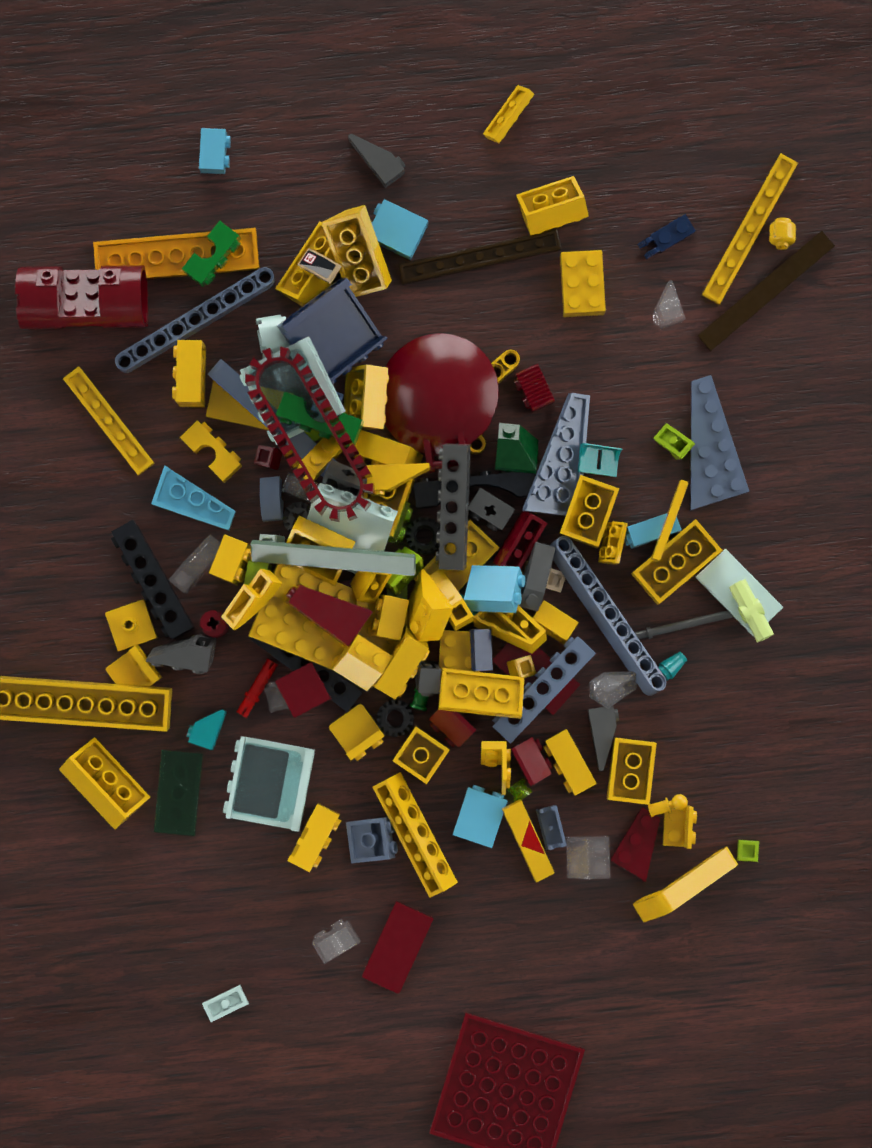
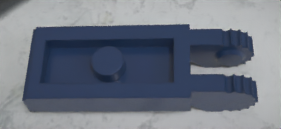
[638,214,696,260]

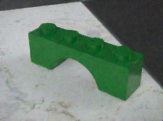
[276,391,364,447]

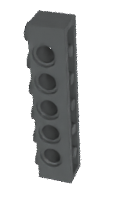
[436,444,470,570]

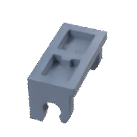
[536,805,567,850]

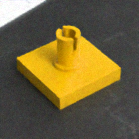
[105,599,158,652]

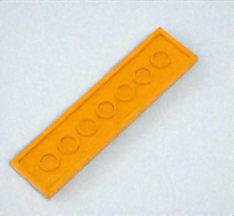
[93,228,260,279]

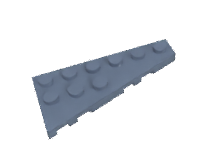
[522,393,590,516]

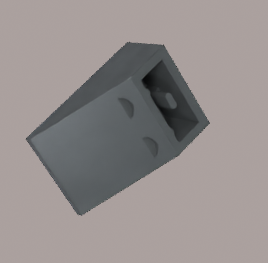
[146,635,217,674]

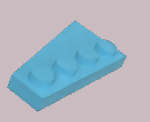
[151,465,236,531]

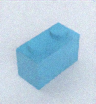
[199,128,231,174]

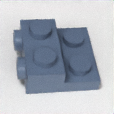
[346,817,398,863]

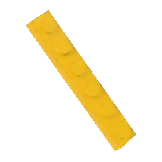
[63,366,155,476]

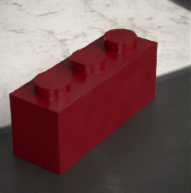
[492,511,547,569]

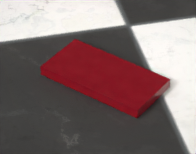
[492,643,581,715]
[361,901,434,994]

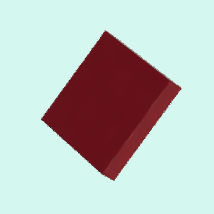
[275,662,331,718]

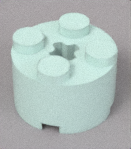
[256,315,290,359]

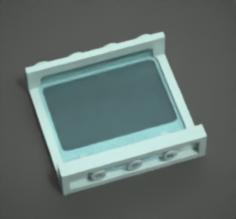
[240,337,345,445]
[223,736,315,832]

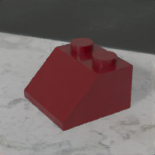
[429,710,476,747]
[510,737,553,786]

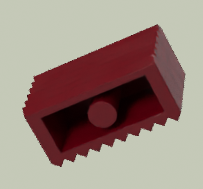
[513,364,555,413]

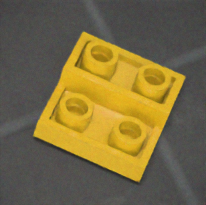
[598,521,628,564]

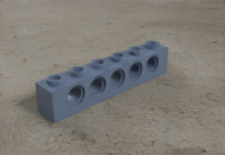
[492,636,596,744]

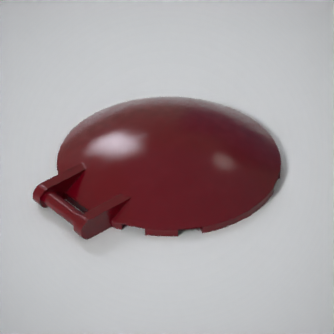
[385,333,499,473]

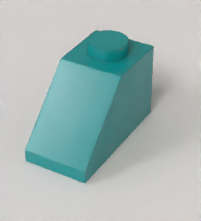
[187,710,227,750]

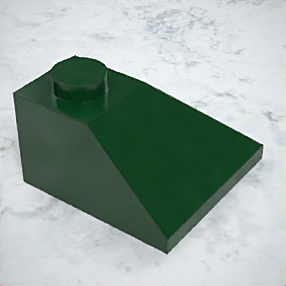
[495,423,538,474]

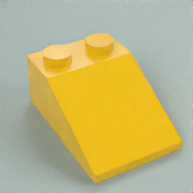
[408,569,453,642]

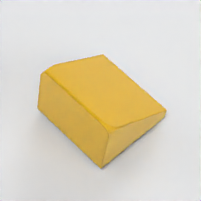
[507,655,536,678]

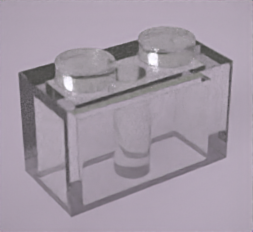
[312,919,361,964]

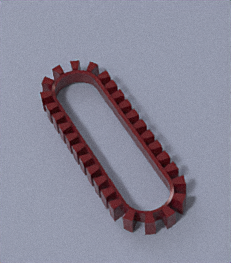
[245,347,375,522]

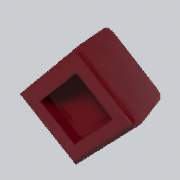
[254,445,283,470]

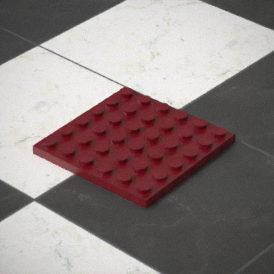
[429,1012,585,1148]

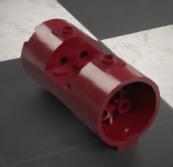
[15,265,149,329]

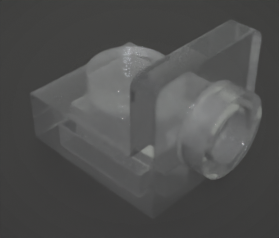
[264,682,289,713]

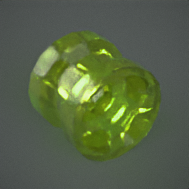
[507,778,533,802]

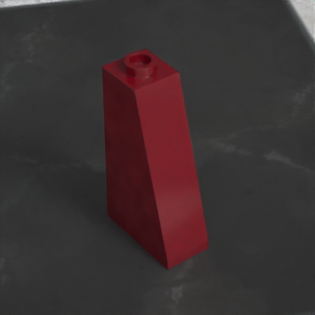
[285,585,372,646]

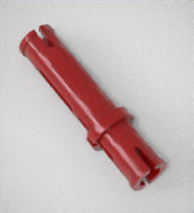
[236,658,278,718]

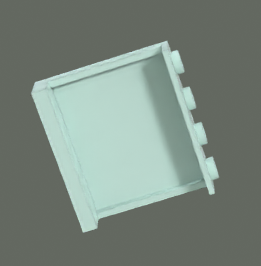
[307,483,398,574]

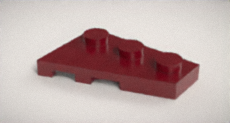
[610,807,660,882]

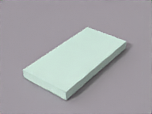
[695,549,783,636]

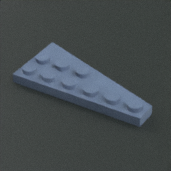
[690,375,749,511]

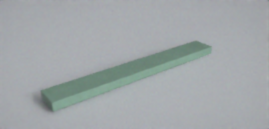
[250,540,416,576]

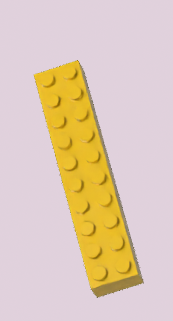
[0,676,172,732]

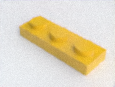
[483,85,534,143]

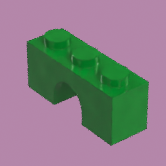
[182,220,241,287]

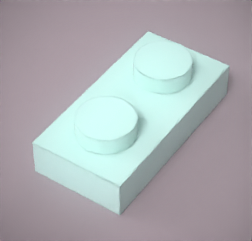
[202,985,249,1022]

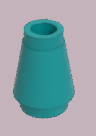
[658,651,687,681]

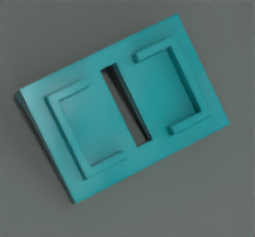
[578,443,623,477]

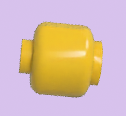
[769,218,796,250]

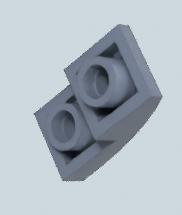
[260,476,284,522]

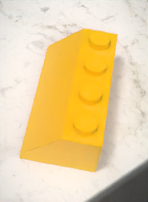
[322,205,392,297]
[275,221,339,306]
[59,737,150,829]

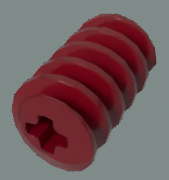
[200,610,229,638]

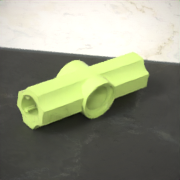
[729,579,774,643]

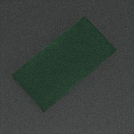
[154,750,203,836]

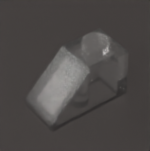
[652,280,686,330]
[590,672,636,708]

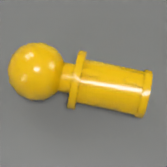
[648,794,688,817]

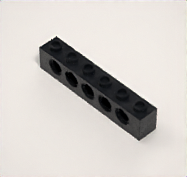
[111,520,195,640]
[249,637,363,712]

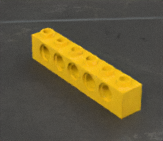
[373,772,458,898]

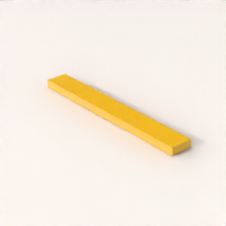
[702,153,798,305]

